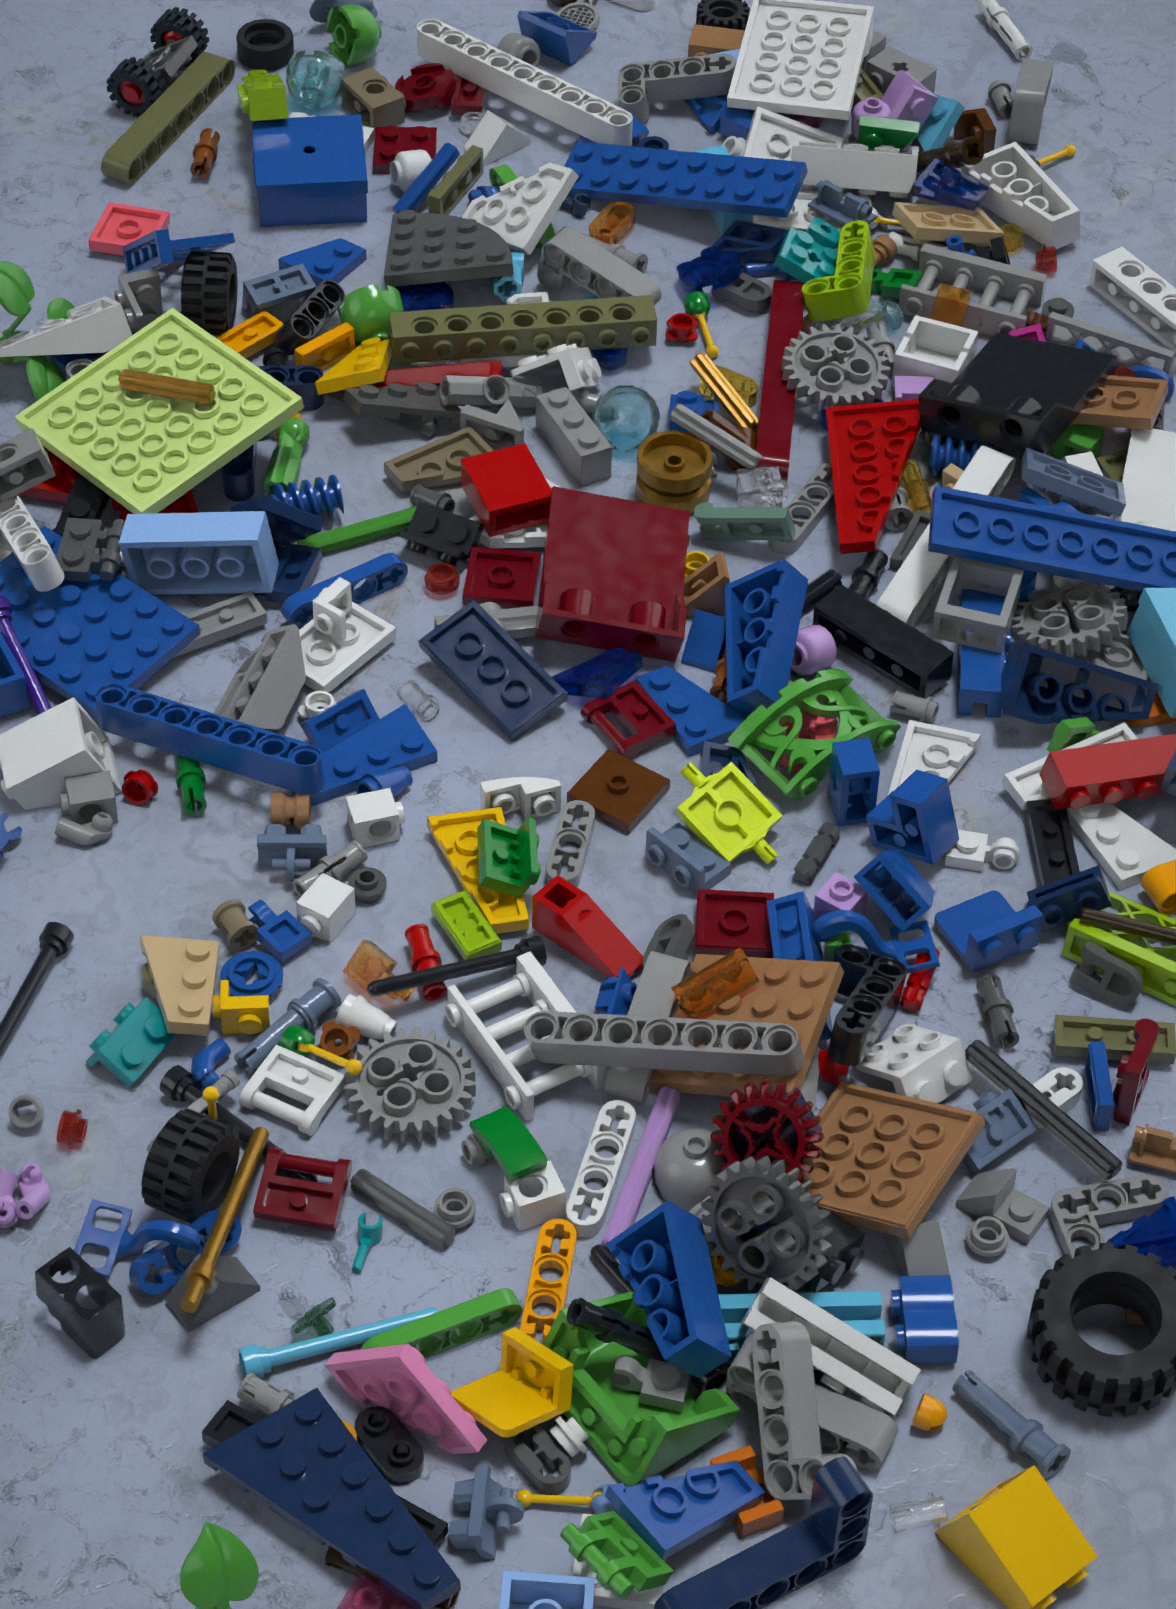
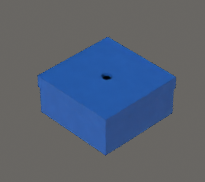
[252,114,368,227]

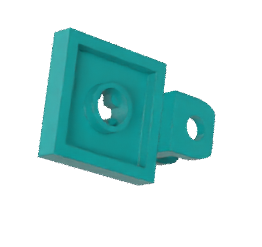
[774,218,840,283]

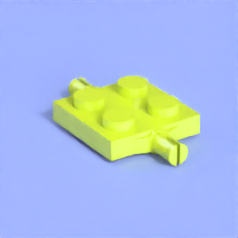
[675,761,783,865]

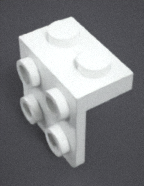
[510,343,601,391]
[855,1024,973,1103]

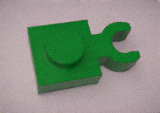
[871,268,922,300]

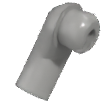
[55,812,113,846]

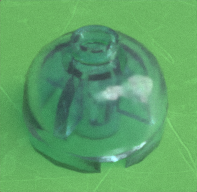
[286,50,348,109]
[592,385,660,453]

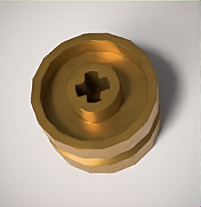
[636,430,713,514]

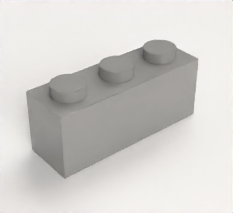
[536,387,612,487]

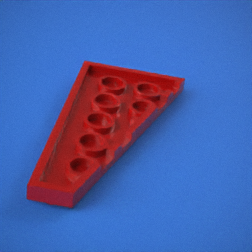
[826,399,921,554]

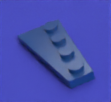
[291,704,438,806]

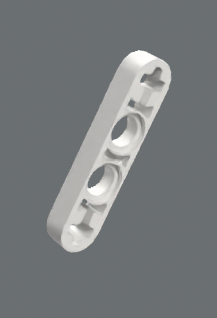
[566,1100,636,1238]

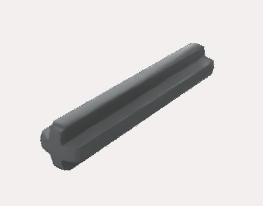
[350,1169,455,1249]

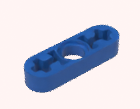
[129,1210,242,1295]

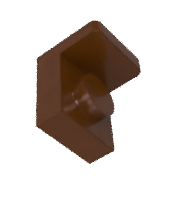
[953,108,997,154]

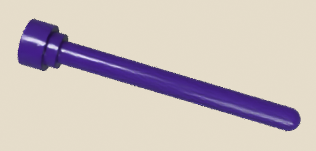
[0,595,51,715]

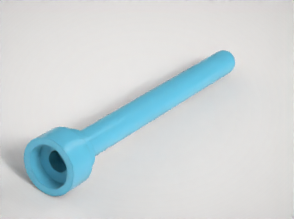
[238,1307,439,1379]

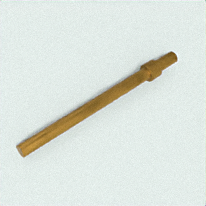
[180,1127,269,1313]

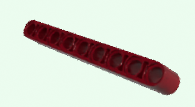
[753,280,805,483]

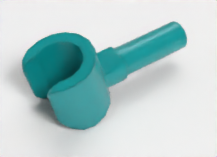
[351,1213,383,1273]

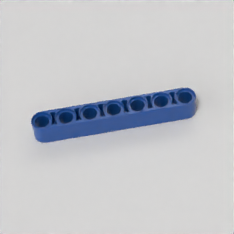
[95,683,325,795]

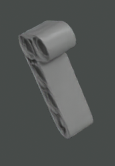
[618,53,736,124]
[1008,58,1054,145]
[537,227,662,305]
[604,951,692,1103]
[752,1321,858,1500]
[726,1333,899,1470]

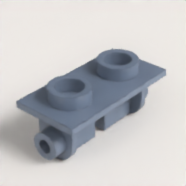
[808,180,877,225]

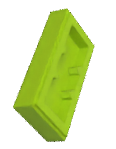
[431,890,502,960]

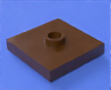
[567,749,670,833]

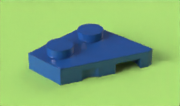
[278,238,367,287]

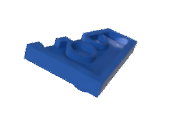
[636,665,746,757]
[605,1461,765,1560]

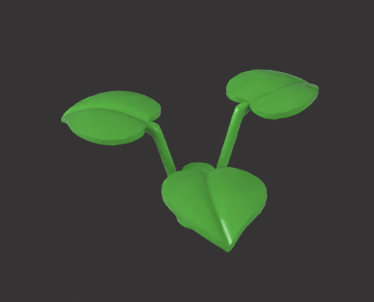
[0,261,76,401]
[179,1522,259,1609]

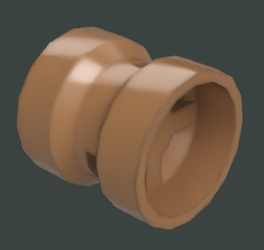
[270,791,311,830]

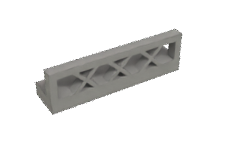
[1045,312,1176,378]

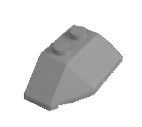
[214,624,306,732]

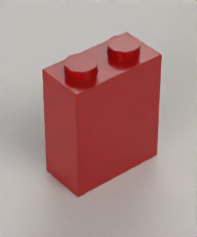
[460,443,552,537]

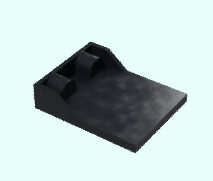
[918,333,1118,455]

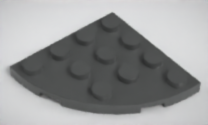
[384,210,514,287]

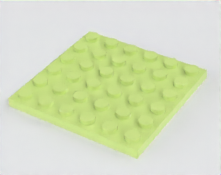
[14,308,304,514]

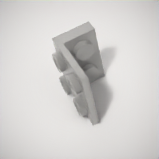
[114,267,163,335]

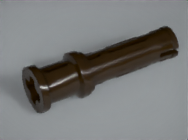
[917,137,984,172]

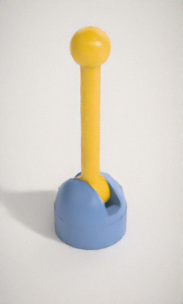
[515,1484,622,1518]

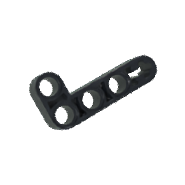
[827,944,908,1066]

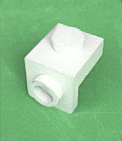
[313,577,352,641]

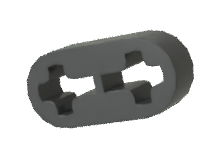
[505,1424,571,1495]

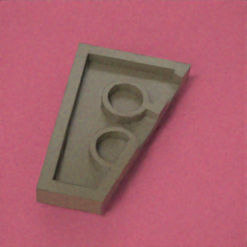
[384,426,494,492]

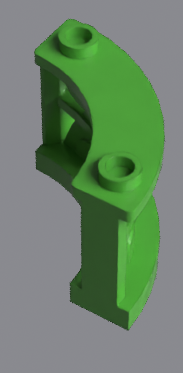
[728,669,901,800]

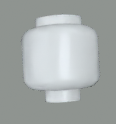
[389,149,432,192]

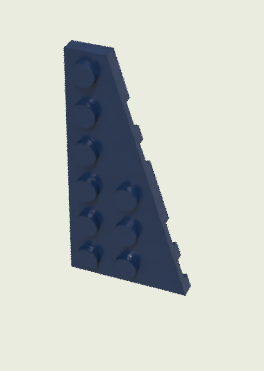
[202,1388,461,1609]

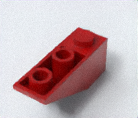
[532,875,643,979]

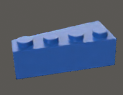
[725,559,808,717]

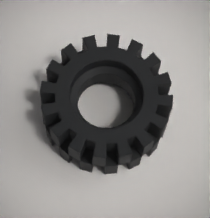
[696,0,750,31]

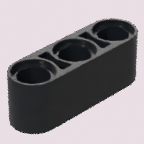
[273,280,345,355]

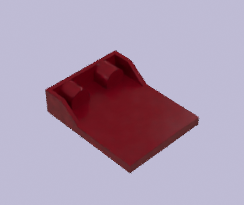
[535,486,690,662]

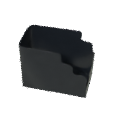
[35,1247,125,1359]

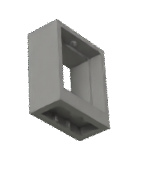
[931,556,1024,653]

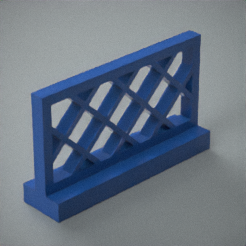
[122,229,235,274]

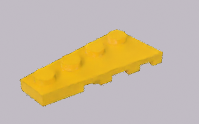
[427,807,529,934]

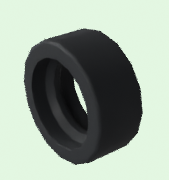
[236,19,294,70]

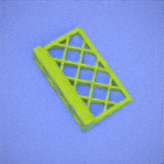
[1061,890,1176,1006]

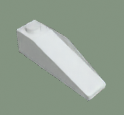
[0,296,132,357]

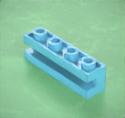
[718,1291,886,1364]

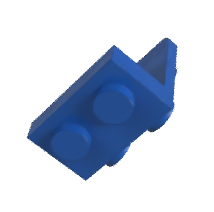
[934,890,1043,973]

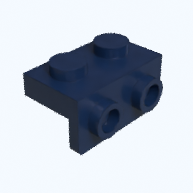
[1026,865,1112,932]

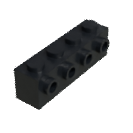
[813,584,954,699]

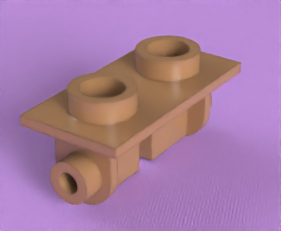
[1128,1124,1176,1174]

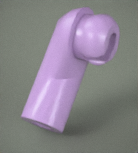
[15,1164,50,1220]
[0,1169,20,1229]

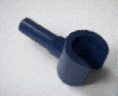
[560,193,591,218]

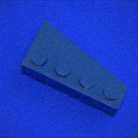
[606,1200,732,1379]

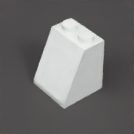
[0,697,122,810]

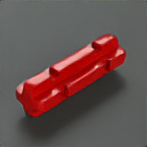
[900,947,940,1012]

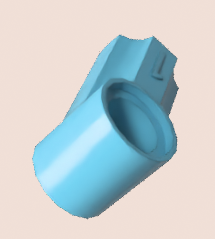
[492,252,524,302]

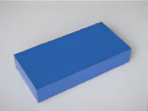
[1084,1041,1114,1130]

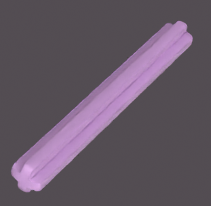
[602,1086,681,1252]

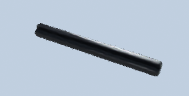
[965,1040,1122,1180]

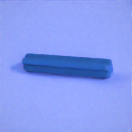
[392,143,460,214]

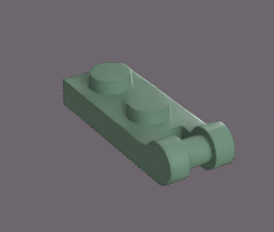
[694,502,795,541]

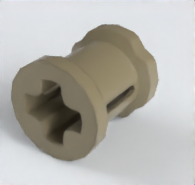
[212,899,259,951]

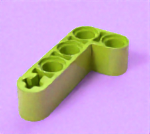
[802,220,875,322]

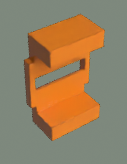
[710,1445,784,1538]

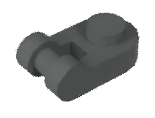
[711,269,771,312]
[642,914,696,968]
[1071,942,1144,1005]

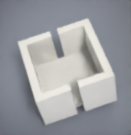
[891,315,978,385]

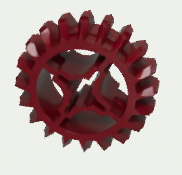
[710,1080,824,1183]

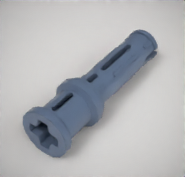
[234,978,342,1075]
[952,1370,1071,1479]

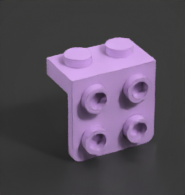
[881,70,939,151]

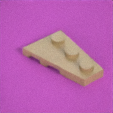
[140,935,219,1036]

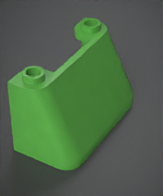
[543,1291,740,1485]

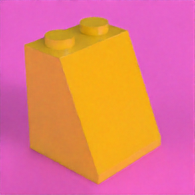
[935,1465,1098,1609]

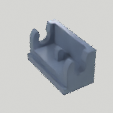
[242,263,316,317]

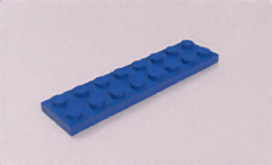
[564,142,808,218]
[928,486,1176,592]

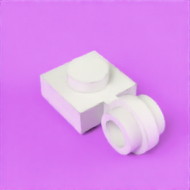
[945,830,1020,872]

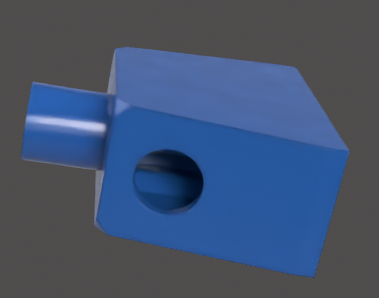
[853,849,934,932]

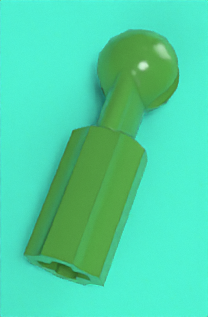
[263,417,310,497]

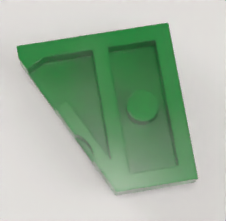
[858,115,920,152]

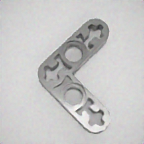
[1049,1175,1167,1258]

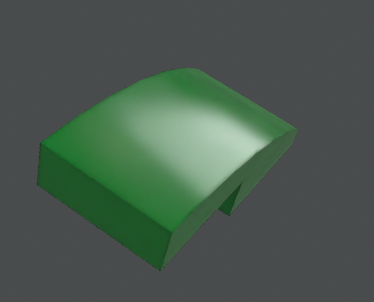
[469,1106,548,1183]

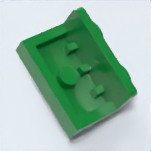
[477,817,541,898]

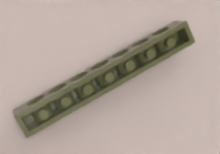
[389,295,657,364]

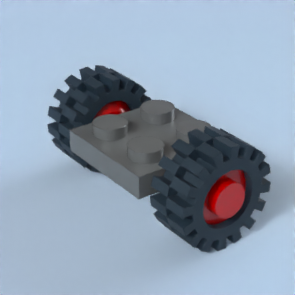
[106,7,209,118]

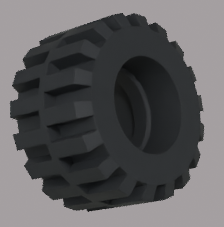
[181,250,238,335]
[141,1109,240,1223]

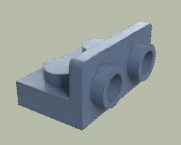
[645,822,731,896]
[963,1089,1038,1174]

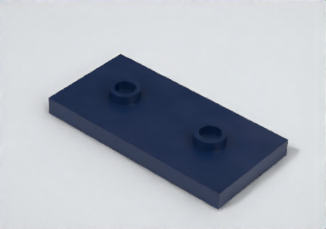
[418,600,568,742]

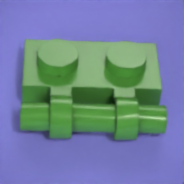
[560,1510,674,1599]

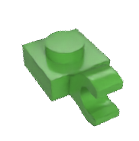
[1047,717,1106,752]

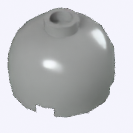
[653,1128,727,1211]

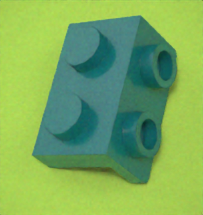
[86,997,176,1088]

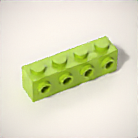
[237,70,288,121]

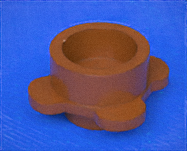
[316,1021,361,1060]

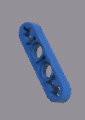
[281,553,408,629]

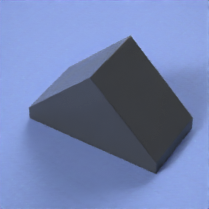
[165,1253,260,1333]

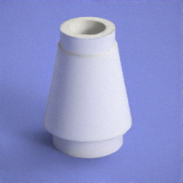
[336,994,398,1041]

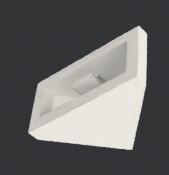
[464,110,531,166]

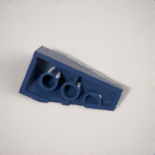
[1001,641,1158,724]

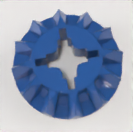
[220,951,283,998]

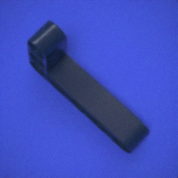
[222,365,325,502]
[654,1456,873,1609]

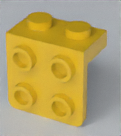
[451,1327,574,1438]

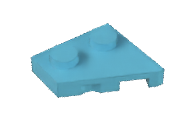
[916,93,965,151]

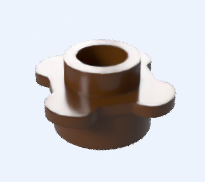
[1025,311,1049,333]

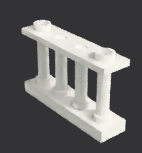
[445,951,609,1122]

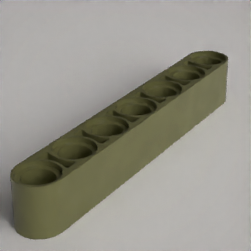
[101,52,235,184]

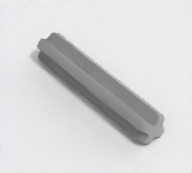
[670,404,761,470]

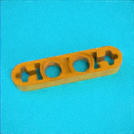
[520,1219,577,1343]

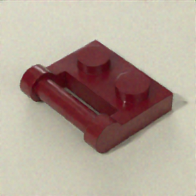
[580,680,676,760]
[1113,1018,1159,1126]
[253,1147,352,1232]

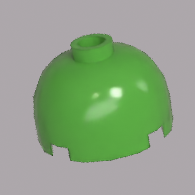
[326,4,382,66]
[337,285,404,344]

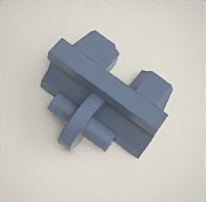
[257,824,327,881]
[448,1465,524,1560]

